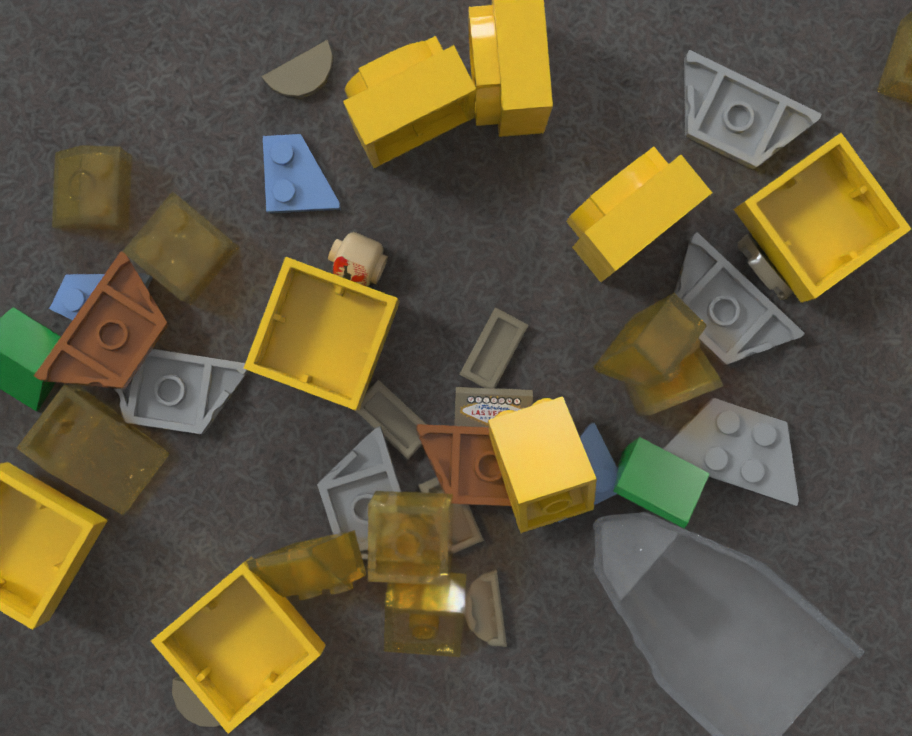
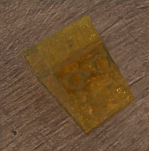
[17,385,170,515]

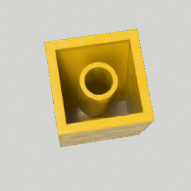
[488,396,597,533]

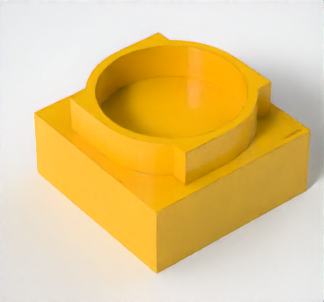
[468,0,553,137]
[343,36,476,168]
[733,133,911,302]
[566,147,712,282]
[243,257,400,410]
[0,462,108,630]
[151,556,326,733]

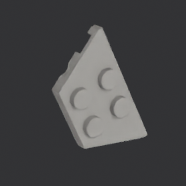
[684,50,822,170]
[668,232,805,365]
[114,349,249,434]
[662,398,799,506]
[317,426,425,570]

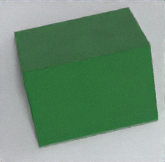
[0,307,61,412]
[613,437,710,528]

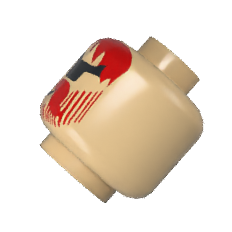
[328,232,388,287]

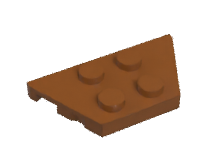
[34,251,169,389]
[416,424,511,506]

